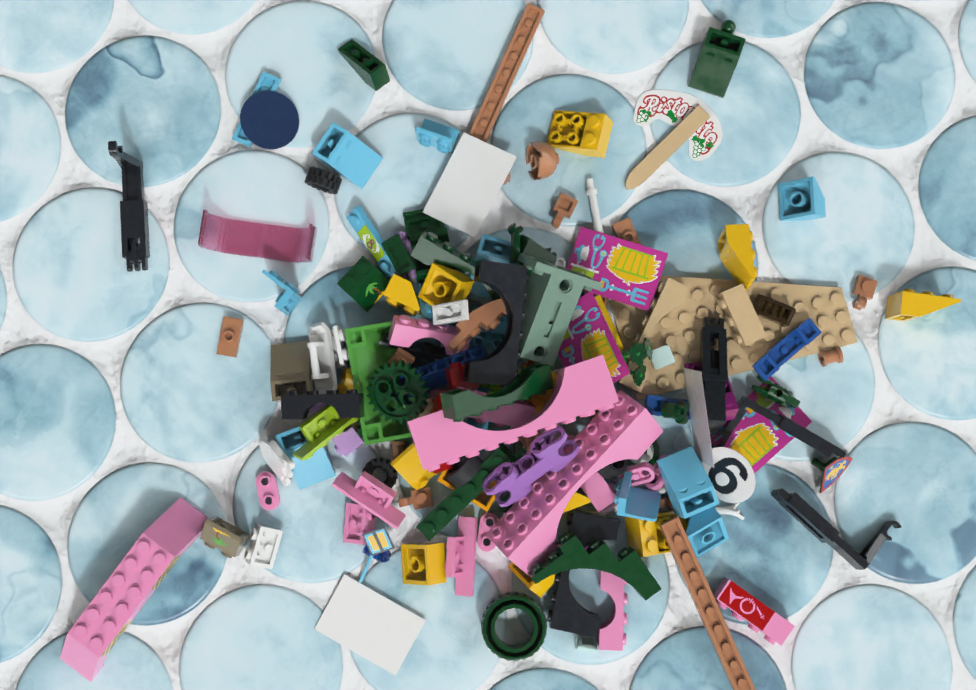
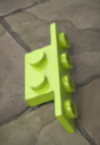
[292,404,359,461]

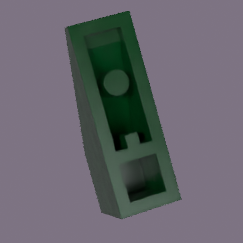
[338,39,390,91]

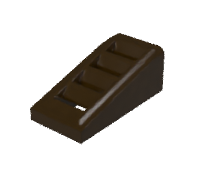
[753,293,796,328]

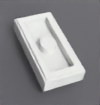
[432,300,469,325]

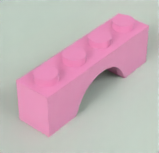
[388,315,471,355]
[597,570,628,651]

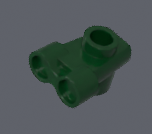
[661,400,690,424]

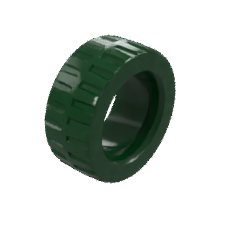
[481,591,547,661]

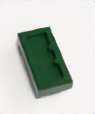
[381,234,417,277]

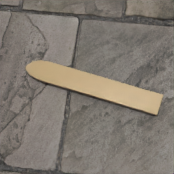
[625,105,711,190]

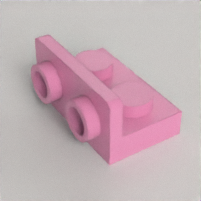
[343,503,377,545]

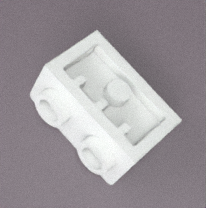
[244,523,283,569]

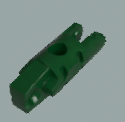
[750,374,800,408]

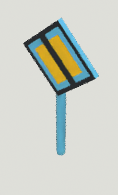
[358,526,395,583]

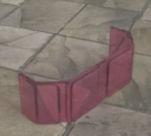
[198,210,317,263]

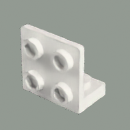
[331,325,350,369]

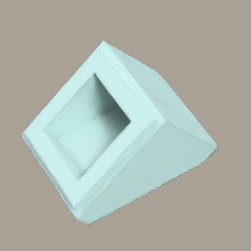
[651,344,675,370]

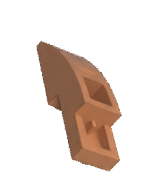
[448,299,507,354]

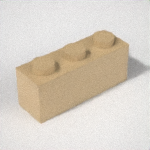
[717,283,767,347]

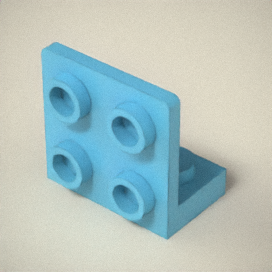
[415,118,460,154]
[262,269,301,316]

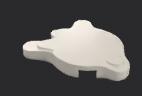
[258,435,295,486]

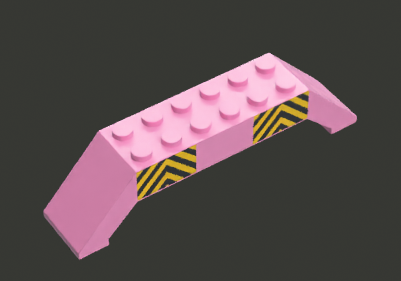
[60,497,209,682]

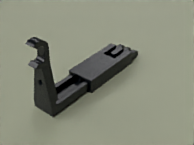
[108,141,150,272]
[700,317,728,439]
[711,395,846,458]
[771,488,901,570]

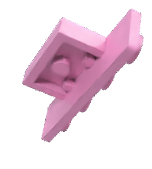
[332,471,406,529]
[445,516,477,597]

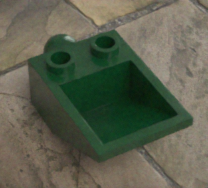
[688,20,746,98]

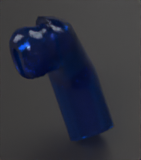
[362,545,391,563]

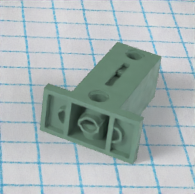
[518,253,603,366]

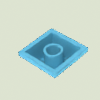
[778,176,826,221]
[686,507,729,558]

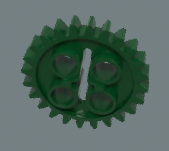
[366,360,430,424]

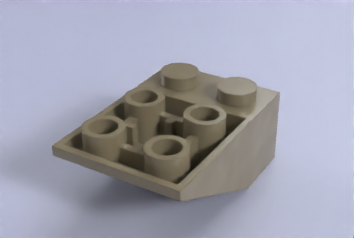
[270,341,314,402]

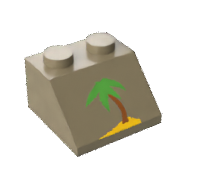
[200,516,250,558]

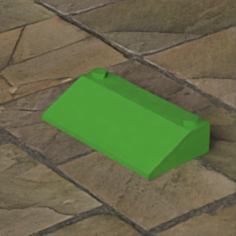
[344,321,414,445]

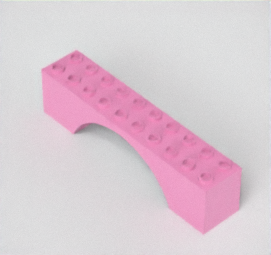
[407,355,619,472]
[486,390,663,574]

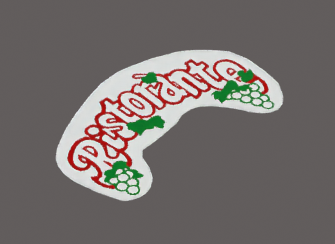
[633,90,723,161]

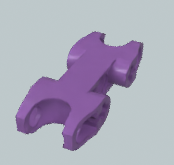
[482,426,580,507]

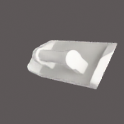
[307,322,338,394]

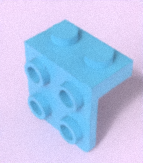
[614,471,661,522]

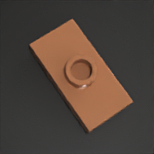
[612,217,641,245]
[216,316,244,358]

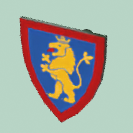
[811,456,853,494]

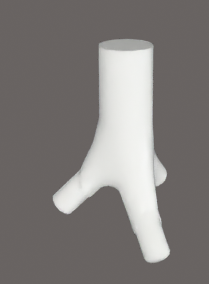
[715,503,745,520]

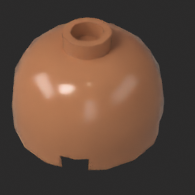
[526,141,559,180]

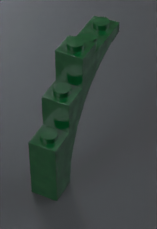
[528,532,661,601]

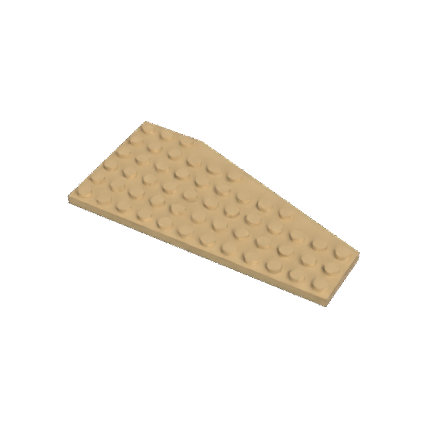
[609,275,858,400]

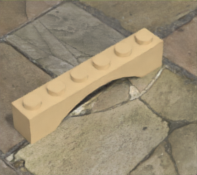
[617,278,690,393]

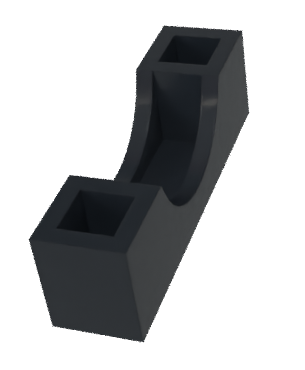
[281,389,364,420]

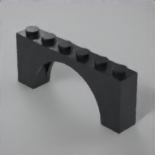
[463,260,529,386]
[546,509,621,638]

